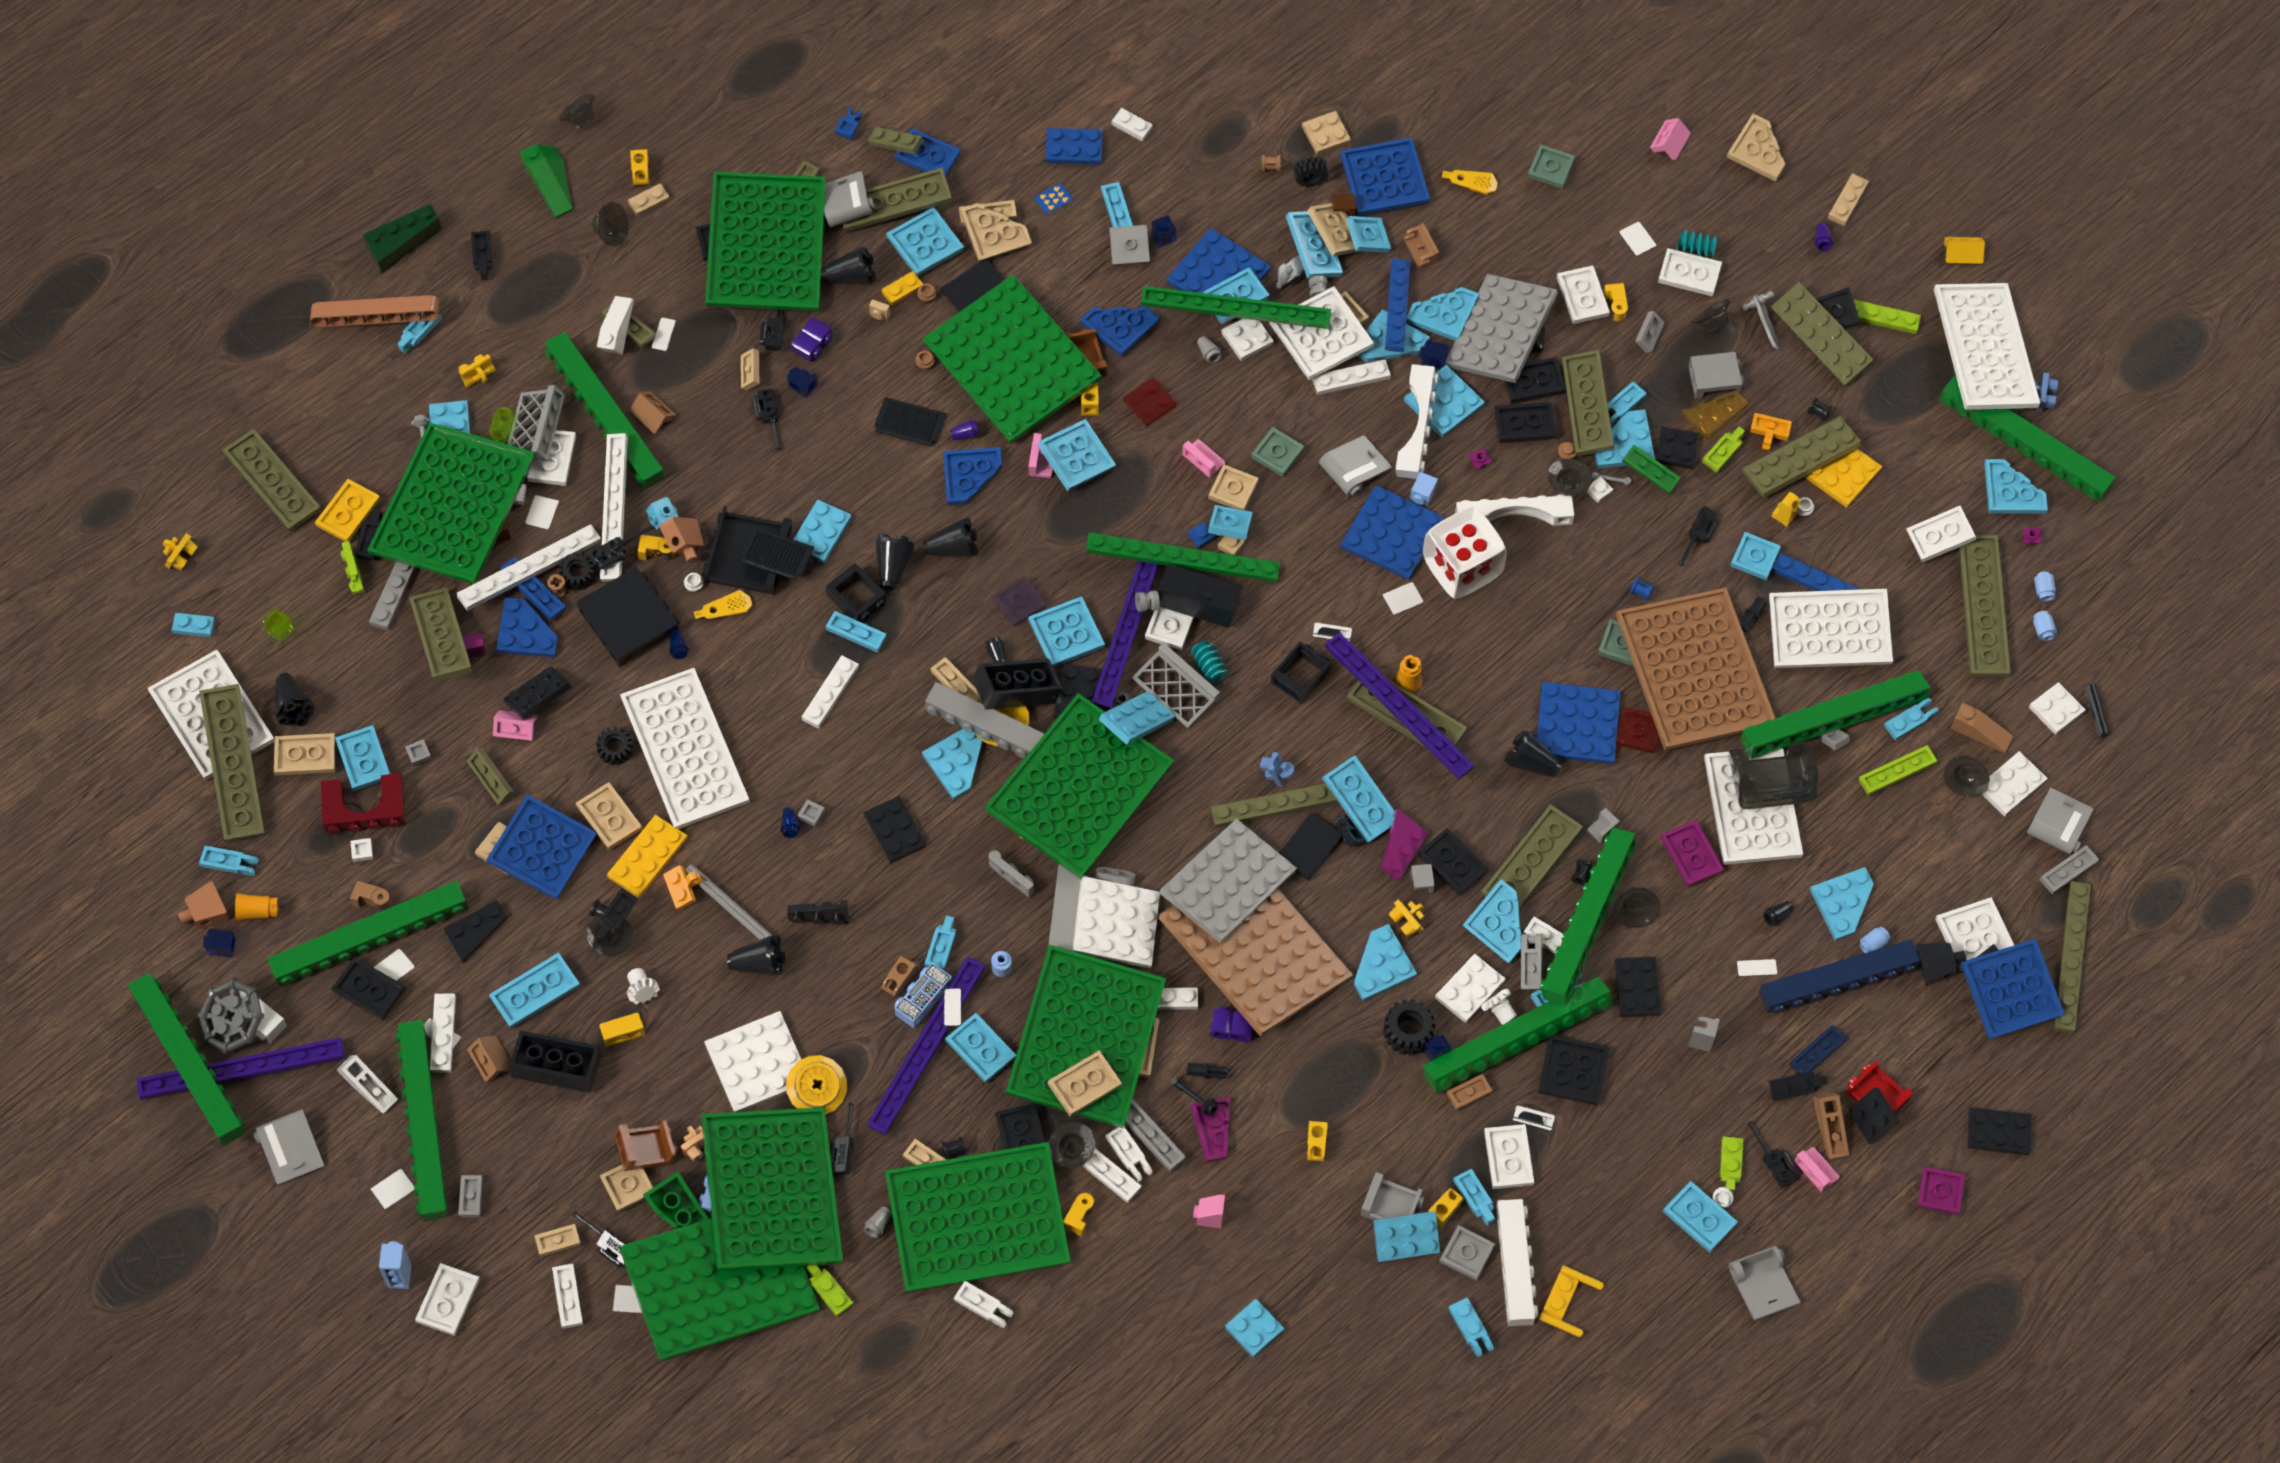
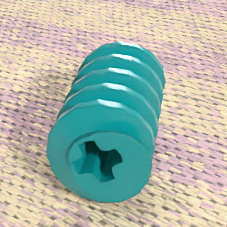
[1676,229,1717,259]
[1191,640,1229,684]

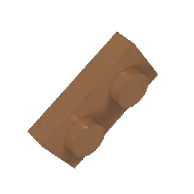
[1446,1074,1493,1111]

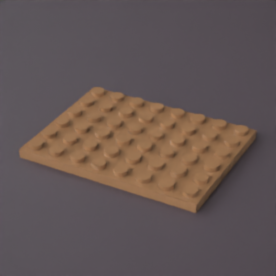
[1615,588,1775,750]
[1159,889,1353,1037]

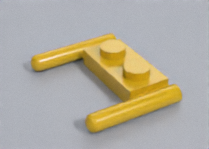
[1539,1265,1604,1337]

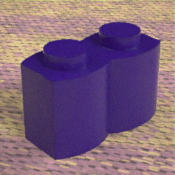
[791,317,833,362]
[1210,1007,1252,1042]

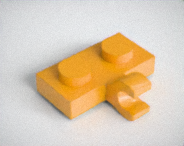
[1750,413,1792,450]
[663,865,703,910]

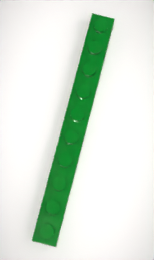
[1141,286,1331,329]
[1086,533,1280,583]

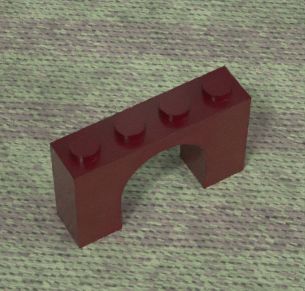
[321,773,406,834]

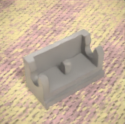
[1688,1017,1720,1052]

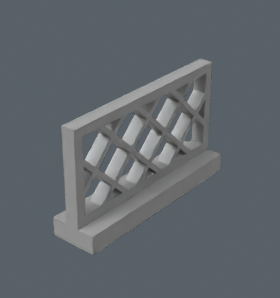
[507,385,565,461]
[1132,642,1222,729]

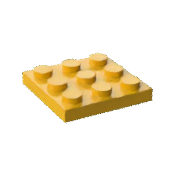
[1804,449,1882,508]

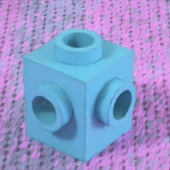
[646,497,678,530]

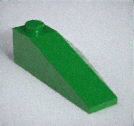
[520,144,573,219]
[643,1171,709,1229]

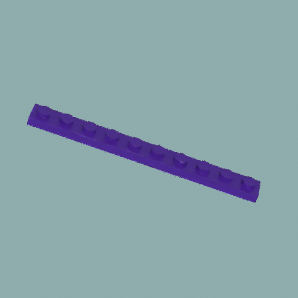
[1092,541,1158,711]
[1325,632,1474,780]
[867,956,985,1136]
[137,1037,345,1100]

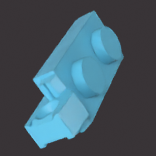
[397,314,442,354]
[924,915,956,971]
[1453,1169,1495,1226]

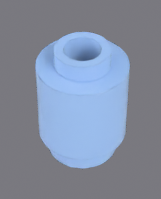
[2034,571,2056,602]
[2033,611,2057,641]
[1860,927,1890,953]
[991,951,1012,977]

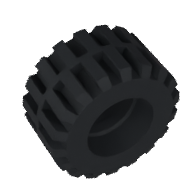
[1383,999,1436,1055]

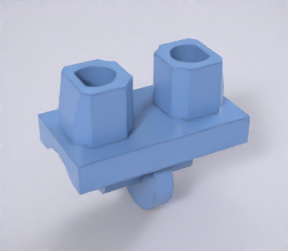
[2034,373,2058,412]
[1260,752,1295,787]

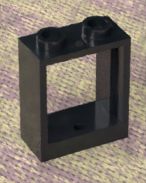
[826,563,886,622]
[1271,641,1331,704]

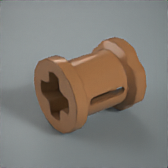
[1262,155,1280,172]
[547,574,567,599]

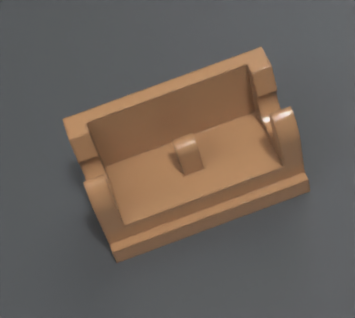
[1404,223,1439,269]

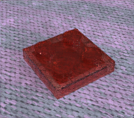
[1123,377,1177,427]
[1616,707,1658,754]

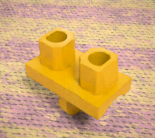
[458,354,496,388]
[162,533,198,571]
[1389,899,1425,937]

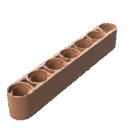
[310,295,440,328]

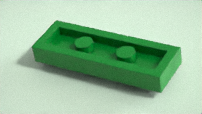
[1622,445,1680,494]

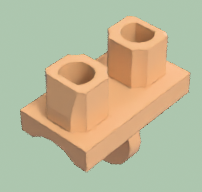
[681,1126,704,1162]

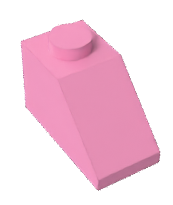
[1193,1195,1225,1228]

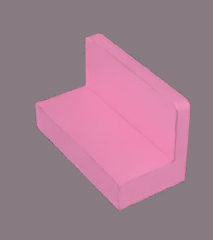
[1650,118,1691,160]
[1028,433,1053,478]
[1182,439,1225,478]
[493,710,537,741]
[1794,1147,1840,1193]

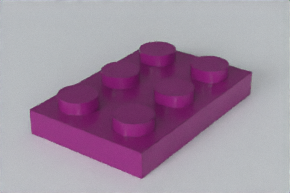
[1660,820,1724,888]

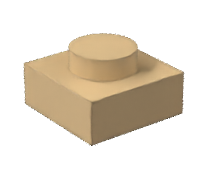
[869,300,890,321]
[1218,536,1245,555]

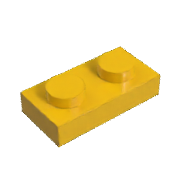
[882,271,923,306]

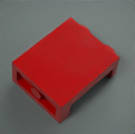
[1846,1060,1913,1114]

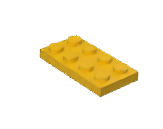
[607,815,688,899]

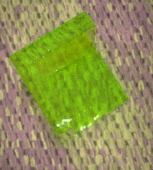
[263,608,294,642]

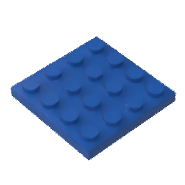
[1340,138,1430,216]
[1166,228,1271,293]
[1340,485,1444,580]
[1537,682,1620,765]
[486,794,597,900]
[1960,939,2065,1040]

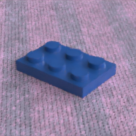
[894,128,961,177]
[1046,128,1102,165]

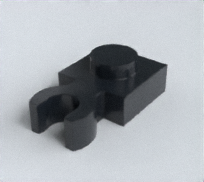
[1334,815,1366,847]

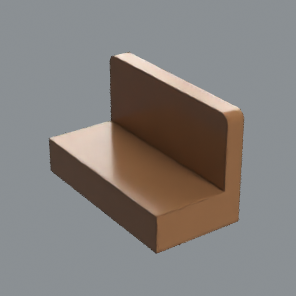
[630,391,676,434]
[467,1036,510,1082]

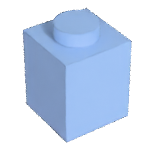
[1410,472,1438,506]

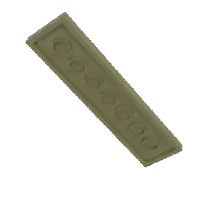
[1959,535,2011,677]
[199,684,265,842]

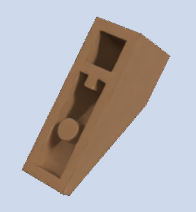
[1951,703,2013,753]
[1813,1092,1849,1159]

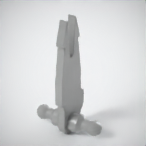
[1276,255,1305,289]
[1742,291,1779,349]

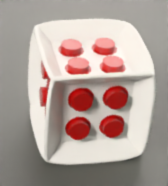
[1423,506,1507,599]

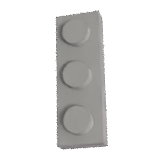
[2039,845,2099,895]

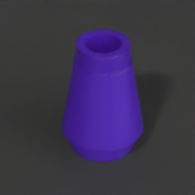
[1815,223,1833,251]
[950,420,980,440]

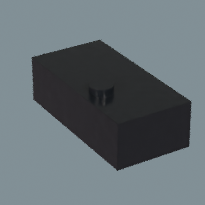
[1157,564,1243,628]
[972,658,1063,709]
[509,1030,601,1093]

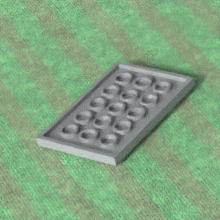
[1445,274,1557,383]
[1160,818,1297,944]

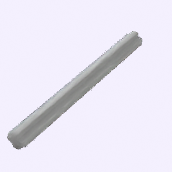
[685,864,773,940]

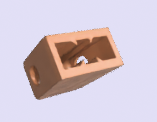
[659,517,703,563]
[177,881,230,929]

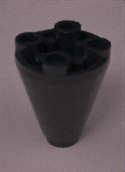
[822,247,876,284]
[923,518,978,557]
[876,534,914,590]
[275,673,315,726]
[1504,730,1562,777]
[727,935,786,976]

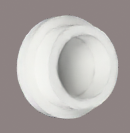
[1798,497,1814,516]
[684,573,704,592]
[1713,1187,1733,1208]

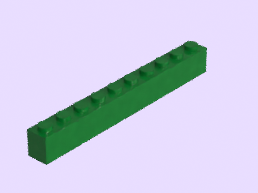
[544,332,665,490]
[1939,375,2116,502]
[1741,670,1930,759]
[1540,828,1637,1006]
[267,880,468,986]
[128,973,245,1146]
[1422,977,1613,1094]
[395,1020,448,1221]

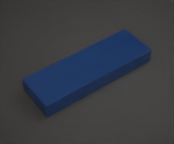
[1789,1025,1847,1074]

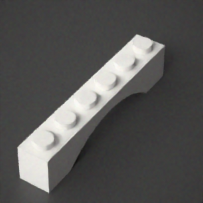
[1396,364,1438,479]
[1455,494,1574,526]

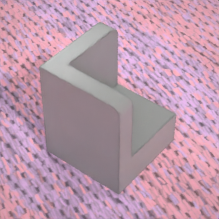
[1587,808,1620,844]
[1410,864,1434,894]

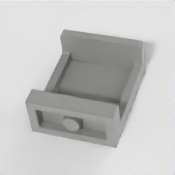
[1688,352,1744,399]
[1361,1172,1424,1220]

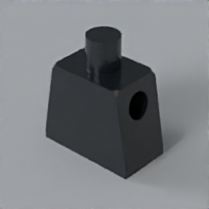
[1917,943,1967,986]

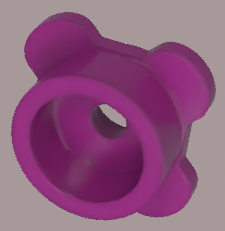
[1469,448,1491,469]
[2022,527,2042,545]

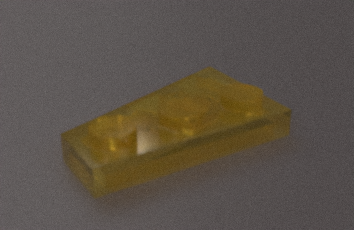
[1680,391,1748,439]

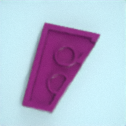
[1381,809,1429,881]
[1190,1097,1230,1163]

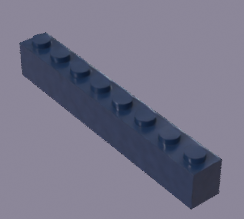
[1759,939,1921,1014]

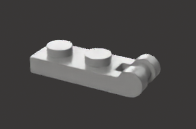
[989,850,1034,897]
[1521,934,1543,990]

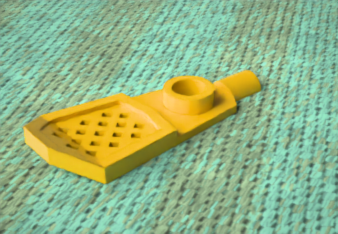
[1442,170,1498,195]
[694,590,753,619]

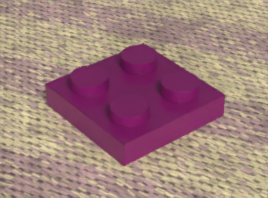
[1917,1166,1965,1215]

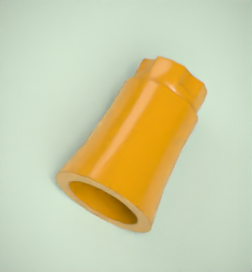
[1395,655,1422,693]
[235,893,278,921]

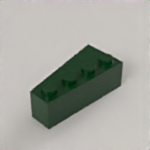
[363,204,442,274]

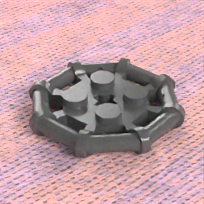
[197,978,264,1054]

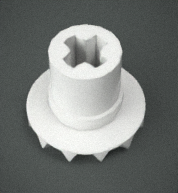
[627,968,660,1004]
[1481,989,1517,1025]

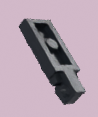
[471,230,493,280]
[355,508,383,561]
[595,888,639,942]
[1768,1072,1828,1101]

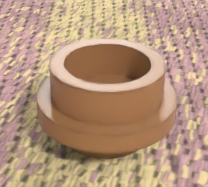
[917,283,936,302]
[915,351,934,369]
[1558,442,1576,461]

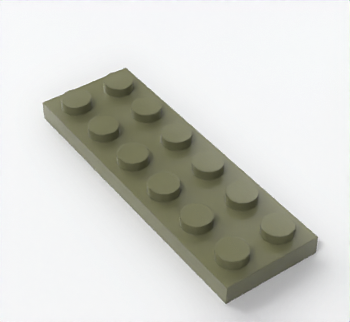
[843,168,953,232]
[1771,282,1874,387]
[1562,350,1614,457]
[1742,416,1861,498]
[222,429,321,532]
[409,587,472,682]
[1347,679,1468,748]
[1481,804,1583,909]

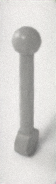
[1591,472,1631,486]

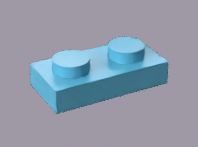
[172,613,215,638]

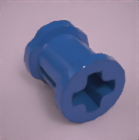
[1629,577,1655,600]

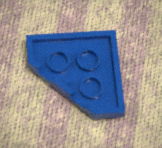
[1080,307,1160,357]
[943,447,1002,505]
[496,597,558,658]

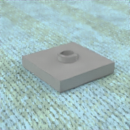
[1109,225,1150,266]
[1439,1225,1495,1281]

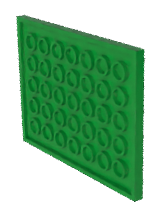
[705,172,826,312]
[922,275,1102,444]
[367,422,536,584]
[984,693,1174,879]
[1005,945,1166,1129]
[701,1107,843,1271]
[885,1142,1071,1293]
[619,1218,820,1362]

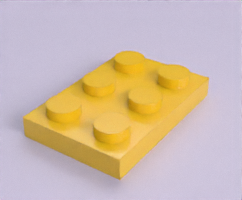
[315,479,381,542]

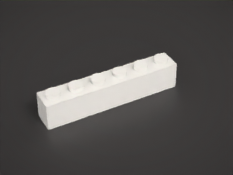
[1496,1199,1538,1326]

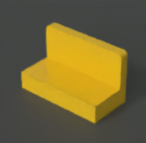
[1944,237,1985,264]
[599,1013,645,1047]

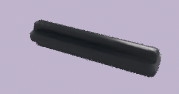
[2085,683,2110,738]

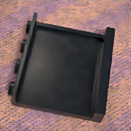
[703,506,793,595]
[577,567,680,668]

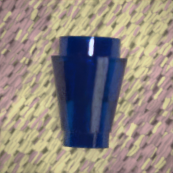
[669,629,689,659]
[780,807,800,838]

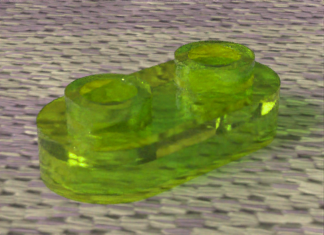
[489,407,514,443]

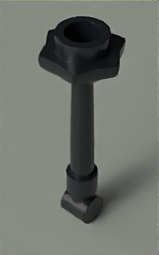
[1170,1077,1218,1117]

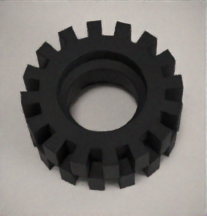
[1293,156,1329,187]
[559,552,595,590]
[596,727,633,765]

